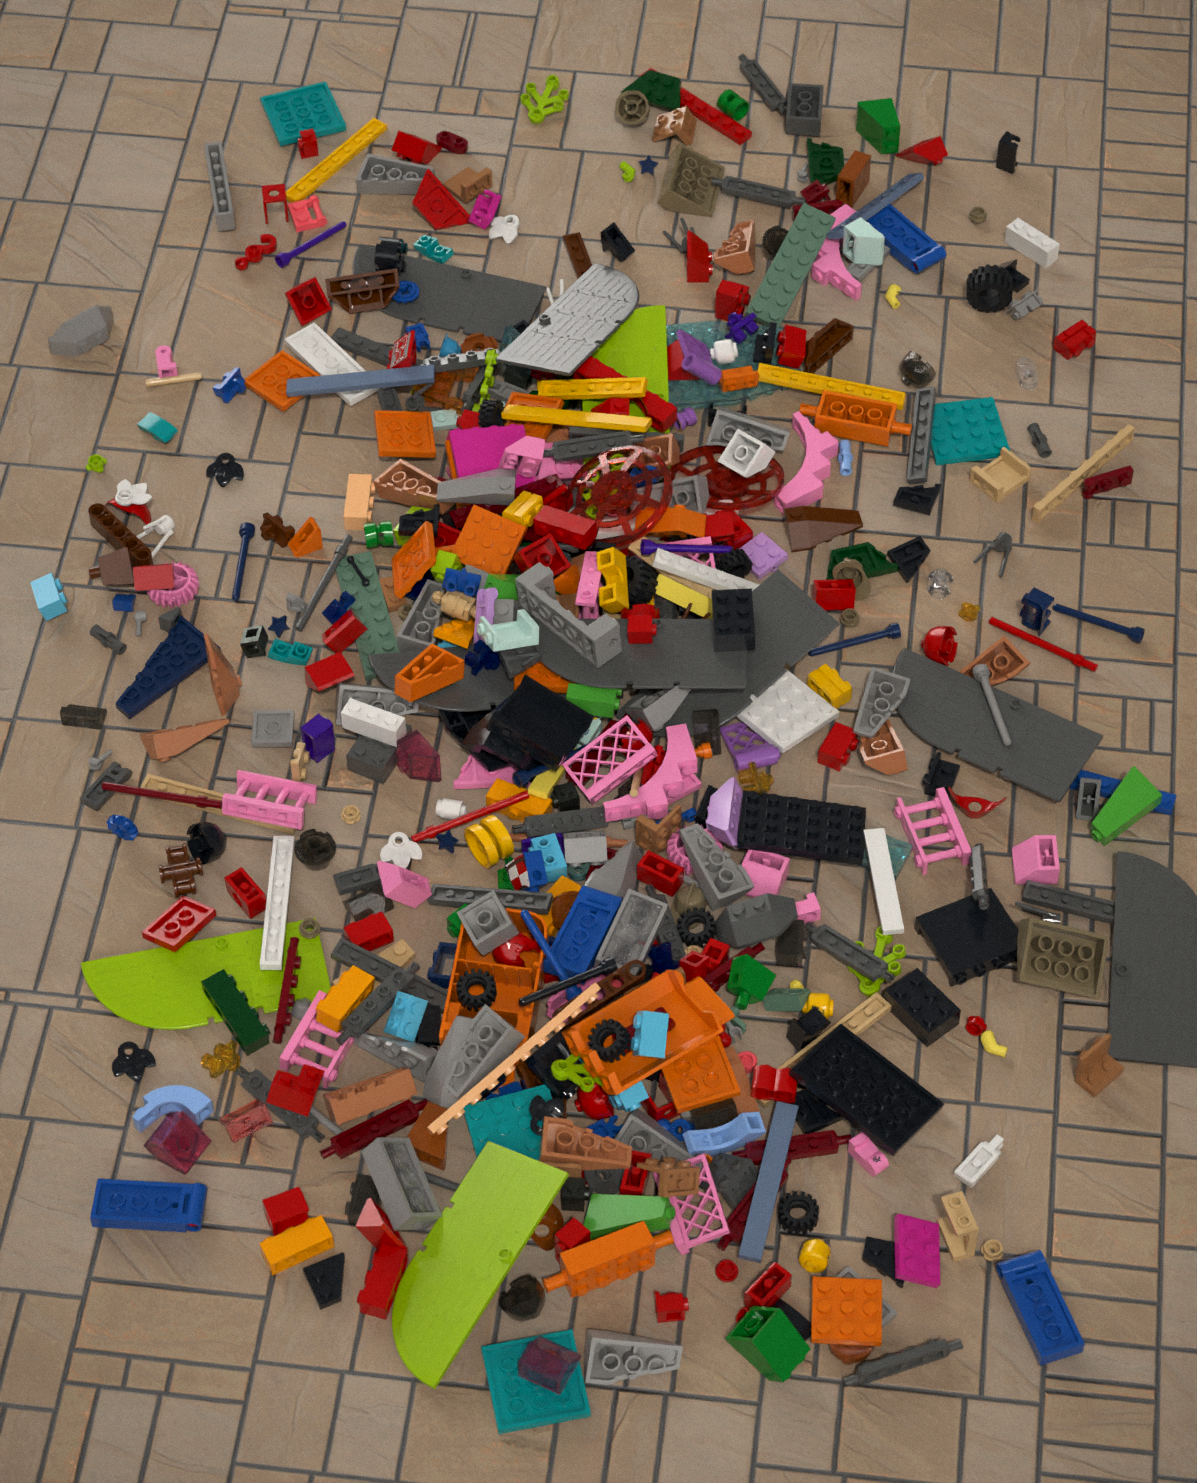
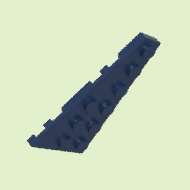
[115,616,221,719]

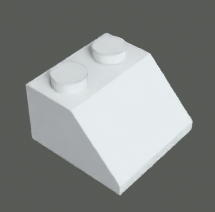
[718,429,775,478]

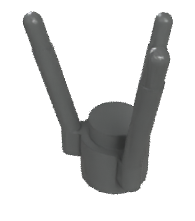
[663,218,695,254]
[405,383,443,412]
[973,532,1012,578]
[1015,901,1061,924]

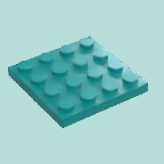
[260,81,347,146]
[931,397,1010,466]
[463,1085,552,1160]
[481,1329,591,1435]

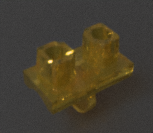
[738,762,774,793]
[201,1040,241,1079]

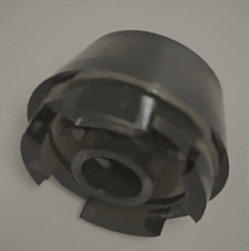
[762,225,788,261]
[294,829,336,871]

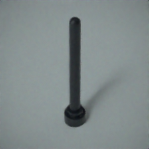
[519,956,618,1006]

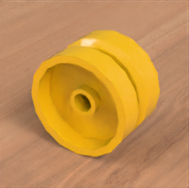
[464,815,514,868]

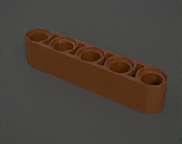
[88,503,153,566]
[552,960,646,1031]

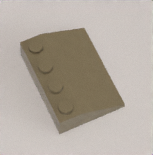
[657,143,725,217]
[1017,917,1110,1000]

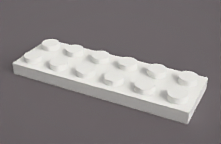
[284,323,380,406]

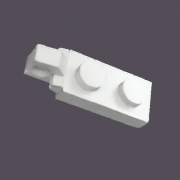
[954,1134,1004,1189]

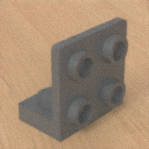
[699,1153,759,1210]

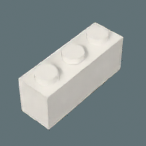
[1004,218,1060,268]
[341,698,406,747]

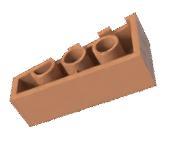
[373,459,456,515]
[323,1066,417,1125]

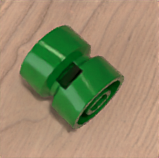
[717,89,750,121]
[364,521,394,548]

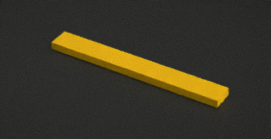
[286,118,387,203]
[758,363,906,410]
[501,404,652,433]

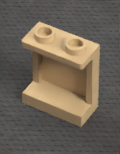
[970,447,1031,503]
[937,1191,979,1262]

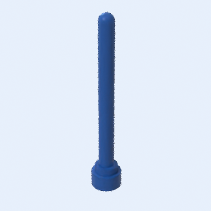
[520,909,583,1001]

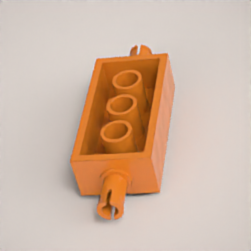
[799,390,912,446]
[542,1221,674,1298]

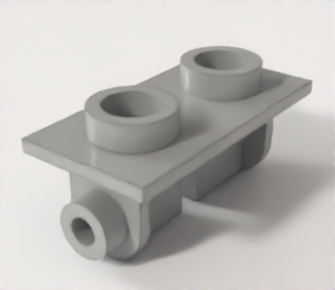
[1005,289,1043,320]

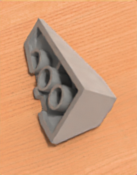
[437,469,517,505]
[628,475,709,514]
[852,667,910,739]
[624,684,691,732]

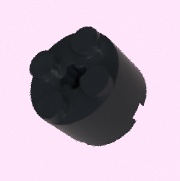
[375,237,408,275]

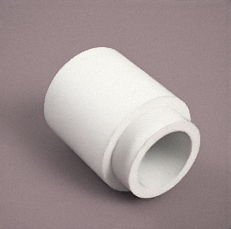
[436,798,467,820]

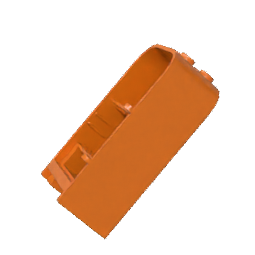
[439,908,549,1067]

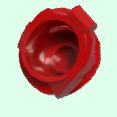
[492,931,541,967]

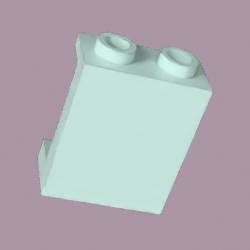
[477,609,539,652]

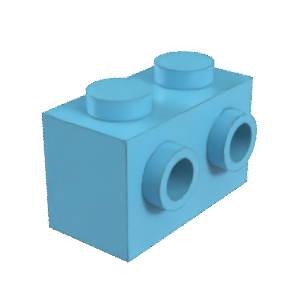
[30,572,68,621]
[528,833,567,883]
[383,991,428,1042]
[631,1011,669,1059]
[608,1081,649,1112]

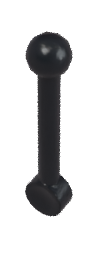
[347,556,370,587]

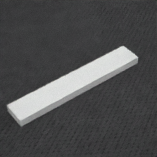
[864,828,904,935]

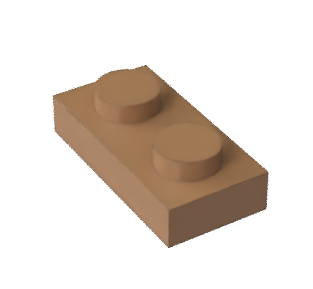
[379,576,407,613]

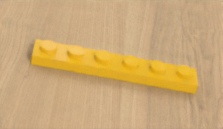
[538,377,648,400]

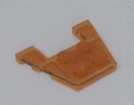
[412,367,479,415]

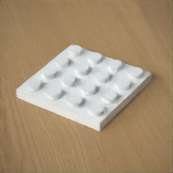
[736,668,840,754]

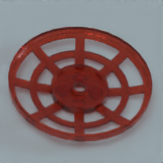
[563,445,673,548]
[669,445,785,510]

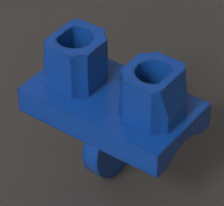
[213,367,246,403]
[442,568,481,596]

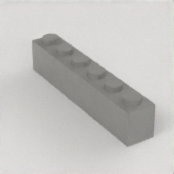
[204,142,235,231]

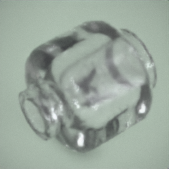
[926,568,954,599]

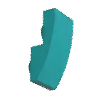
[413,235,454,264]
[137,412,178,443]
[267,638,313,665]

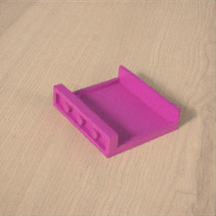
[446,424,535,488]

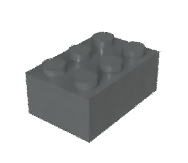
[785,83,824,136]
[346,724,413,785]

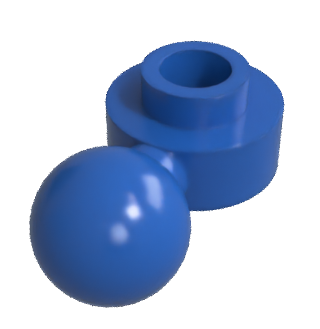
[657,1118,694,1141]

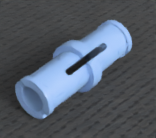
[838,440,853,476]

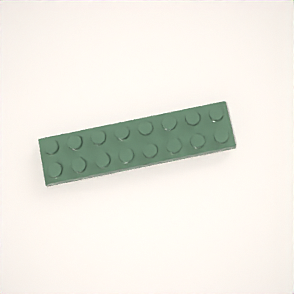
[745,203,836,331]
[335,551,400,681]

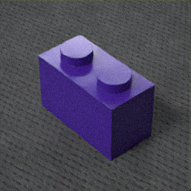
[300,713,335,763]

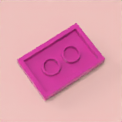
[894,1213,941,1288]

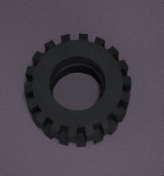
[966,264,1013,313]
[604,556,658,609]

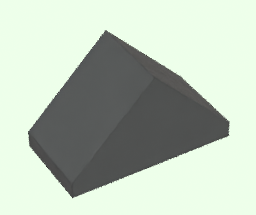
[1076,777,1102,821]

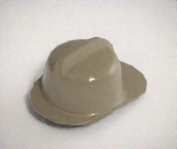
[832,557,871,601]
[670,883,707,930]

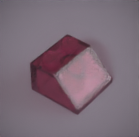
[396,729,442,782]
[144,1111,211,1175]
[518,1336,582,1395]

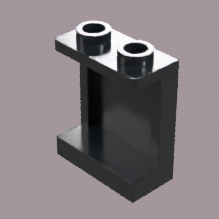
[524,1030,587,1100]

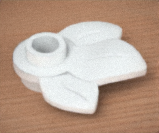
[489,215,520,244]
[115,479,152,506]
[380,832,422,869]

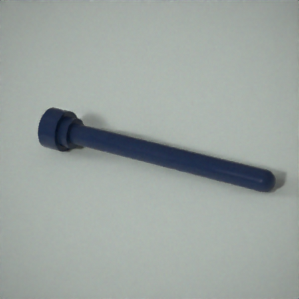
[232,522,255,601]
[1052,604,1145,644]
[808,622,901,657]
[512,742,599,788]

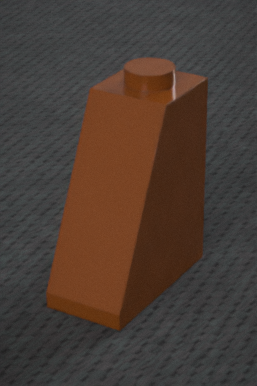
[407,1101,449,1171]

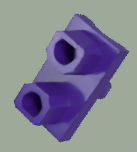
[724,312,759,344]

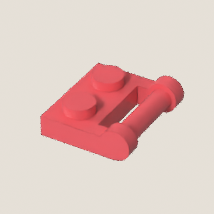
[287,195,327,232]

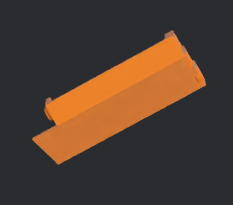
[561,969,735,1095]

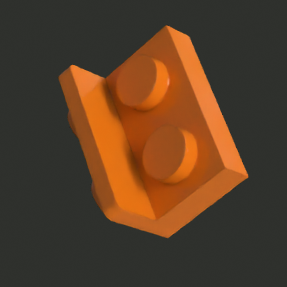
[718,366,759,392]

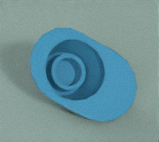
[438,333,461,357]

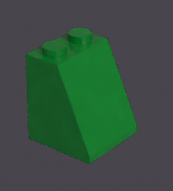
[855,98,901,154]
[725,1306,810,1382]

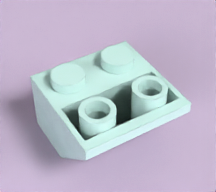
[842,217,885,265]

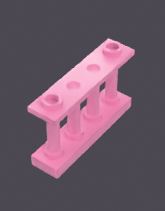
[575,551,605,619]
[222,770,317,830]
[894,787,972,875]
[280,990,354,1089]

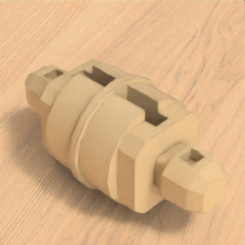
[432,590,477,622]

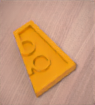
[433,617,475,649]

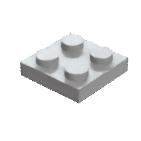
[251,710,295,747]

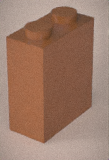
[836,150,871,208]

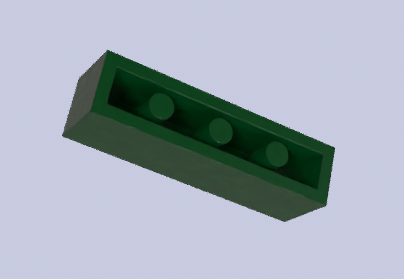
[201,969,270,1056]

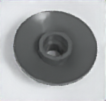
[584,1169,624,1195]

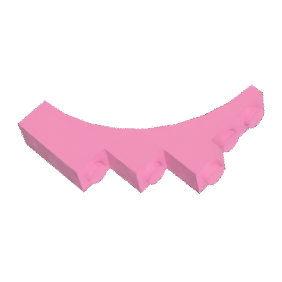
[811,204,862,301]
[774,411,839,515]
[603,723,698,822]

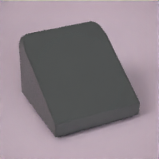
[158,607,182,632]

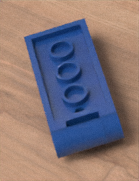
[866,204,947,274]
[544,885,624,985]
[90,1179,208,1233]
[996,1250,1085,1366]

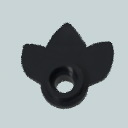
[206,453,244,488]
[112,1042,156,1082]
[529,1095,566,1136]

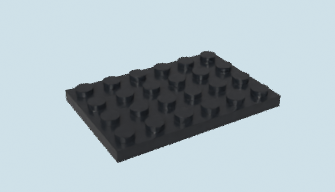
[737,790,866,866]
[789,1024,944,1156]

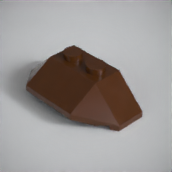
[325,268,400,314]
[802,318,854,374]

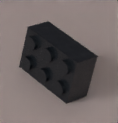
[711,588,755,652]
[884,968,961,1047]

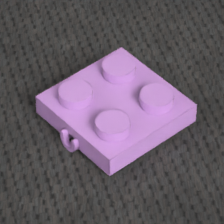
[739,532,788,580]

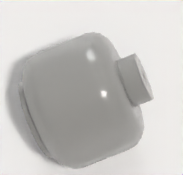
[291,998,311,1020]

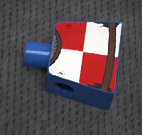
[505,850,548,892]

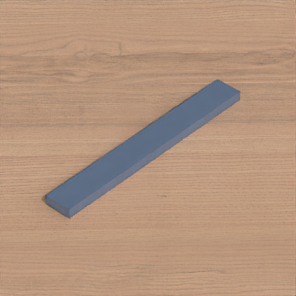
[827,173,924,240]
[286,365,436,397]
[738,1101,799,1263]

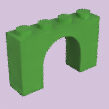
[566,683,623,718]

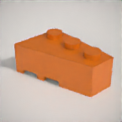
[634,505,706,538]
[394,643,465,702]

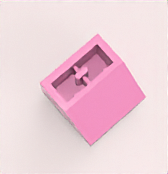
[497,436,545,477]
[1011,835,1060,885]
[742,850,790,898]
[377,860,432,908]

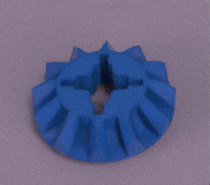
[392,281,420,305]
[107,815,138,841]

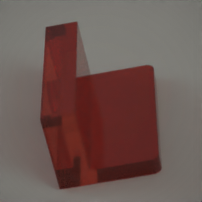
[219,1099,273,1143]

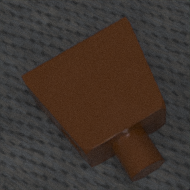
[89,547,134,585]

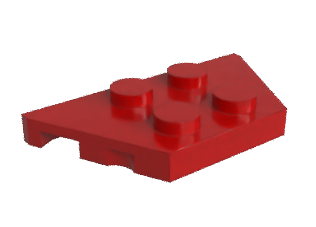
[412,168,471,231]

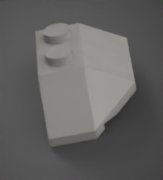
[48,305,114,356]

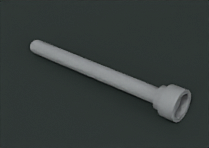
[972,664,1011,746]

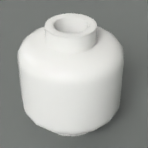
[710,339,738,365]

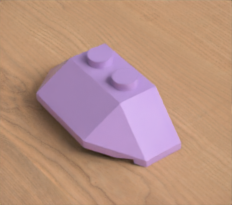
[706,777,743,850]

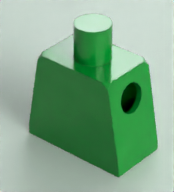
[727,954,776,1010]

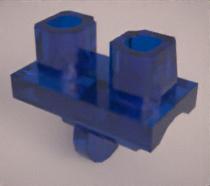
[464,639,500,676]
[648,941,679,974]

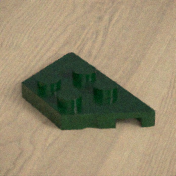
[621,70,681,111]
[807,138,845,185]
[826,542,898,580]

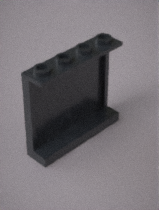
[486,675,594,772]
[914,888,1019,987]

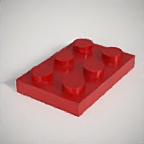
[142,895,216,952]

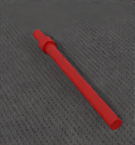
[989,617,1098,672]
[411,790,530,842]

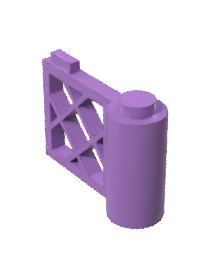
[676,329,722,385]
[719,722,780,774]

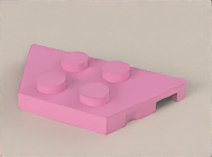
[535,443,597,481]
[454,753,531,789]

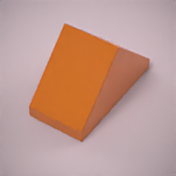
[288,516,323,558]
[554,564,580,595]

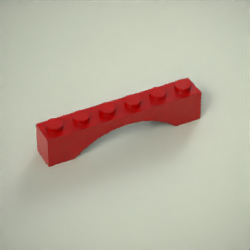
[573,356,677,433]

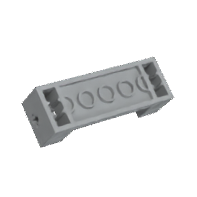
[515,562,622,668]

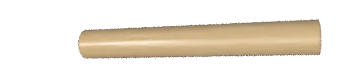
[145,372,202,387]

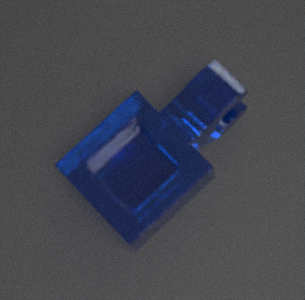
[405,569,435,601]
[322,591,356,624]

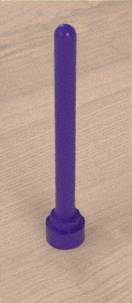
[275,221,346,268]
[640,539,733,555]

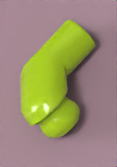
[619,161,636,182]

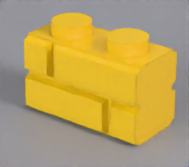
[502,491,544,527]
[807,663,852,709]

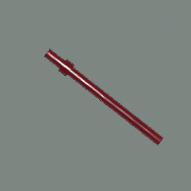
[102,782,222,809]

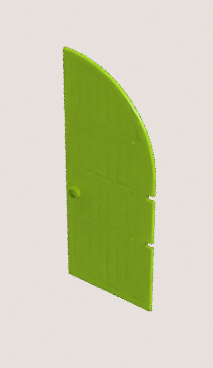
[582,305,671,469]
[81,918,331,1030]
[392,1141,569,1389]

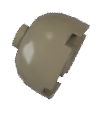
[615,90,650,126]

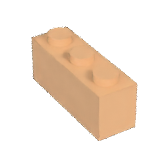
[343,474,376,530]

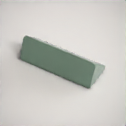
[763,988,810,1012]

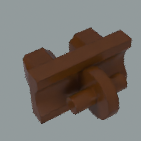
[260,512,295,548]

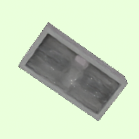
[594,889,668,982]
[361,1137,442,1231]

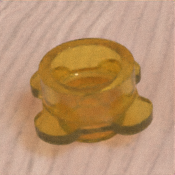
[958,602,981,622]

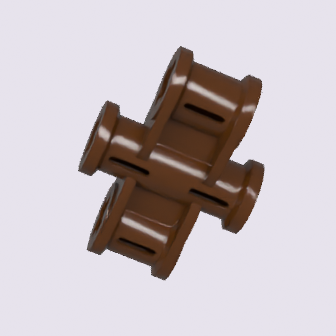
[158,843,203,898]

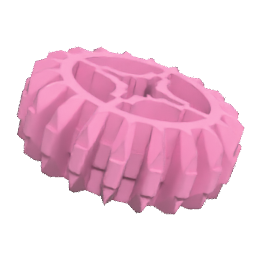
[146,561,199,609]
[666,824,723,876]

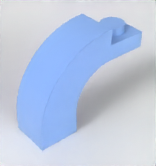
[132,1085,214,1133]
[683,1112,766,1156]

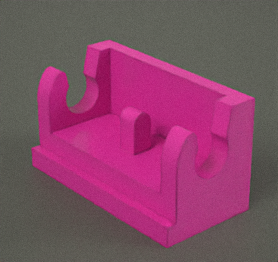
[468,190,502,230]

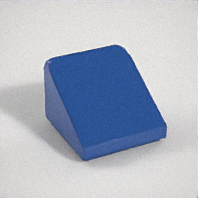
[112,594,136,612]

